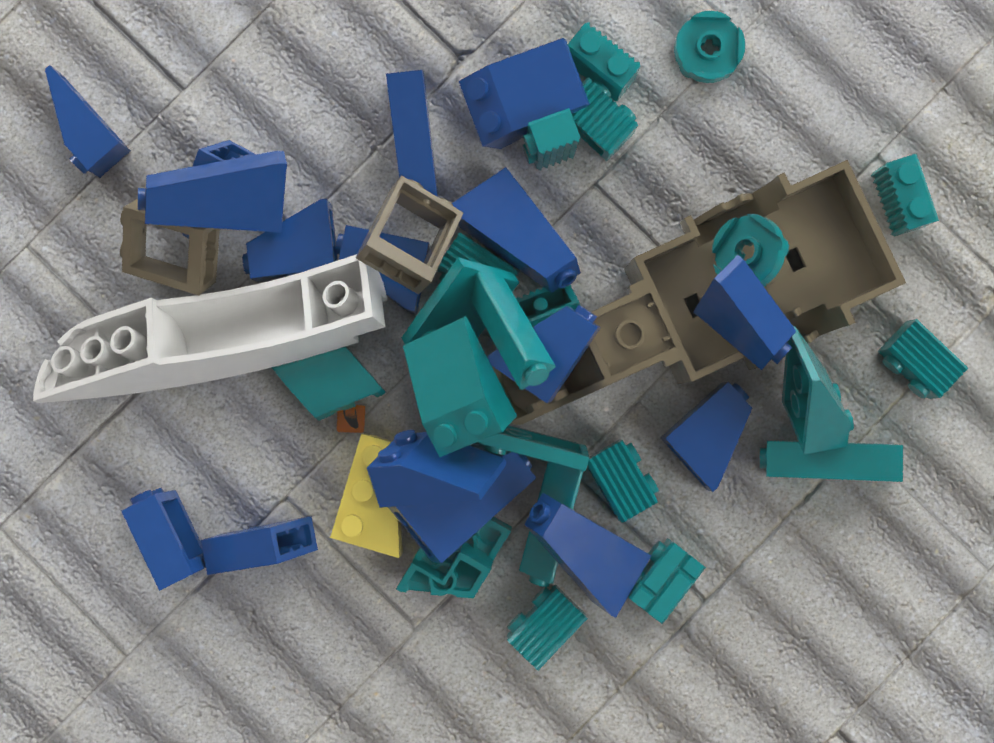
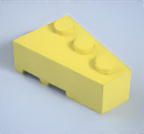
[330,433,403,558]

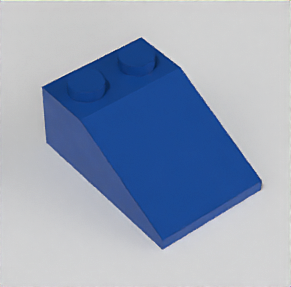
[459,38,590,149]
[367,430,507,508]

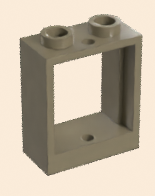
[355,175,463,294]
[120,199,220,296]

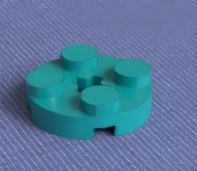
[674,11,746,83]
[712,214,789,287]

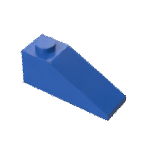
[45,65,131,178]

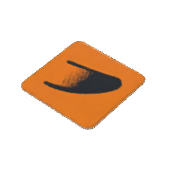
[337,405,365,433]

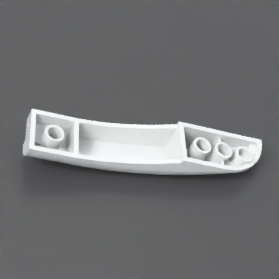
[33,254,387,403]

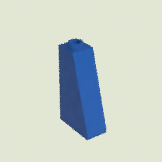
[386,70,438,197]
[138,151,287,233]
[452,167,581,293]
[388,451,536,564]
[524,493,651,618]

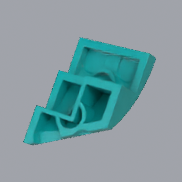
[271,346,386,421]
[396,517,512,599]

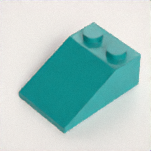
[403,316,517,457]
[782,326,854,455]

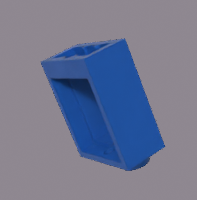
[121,487,206,591]

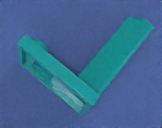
[401,257,556,390]
[479,425,589,587]

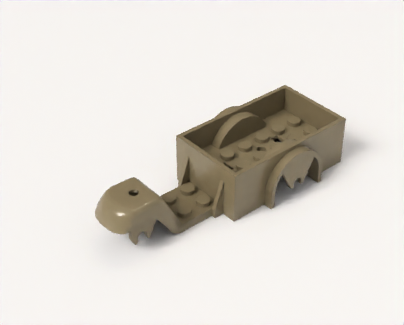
[492,160,906,425]

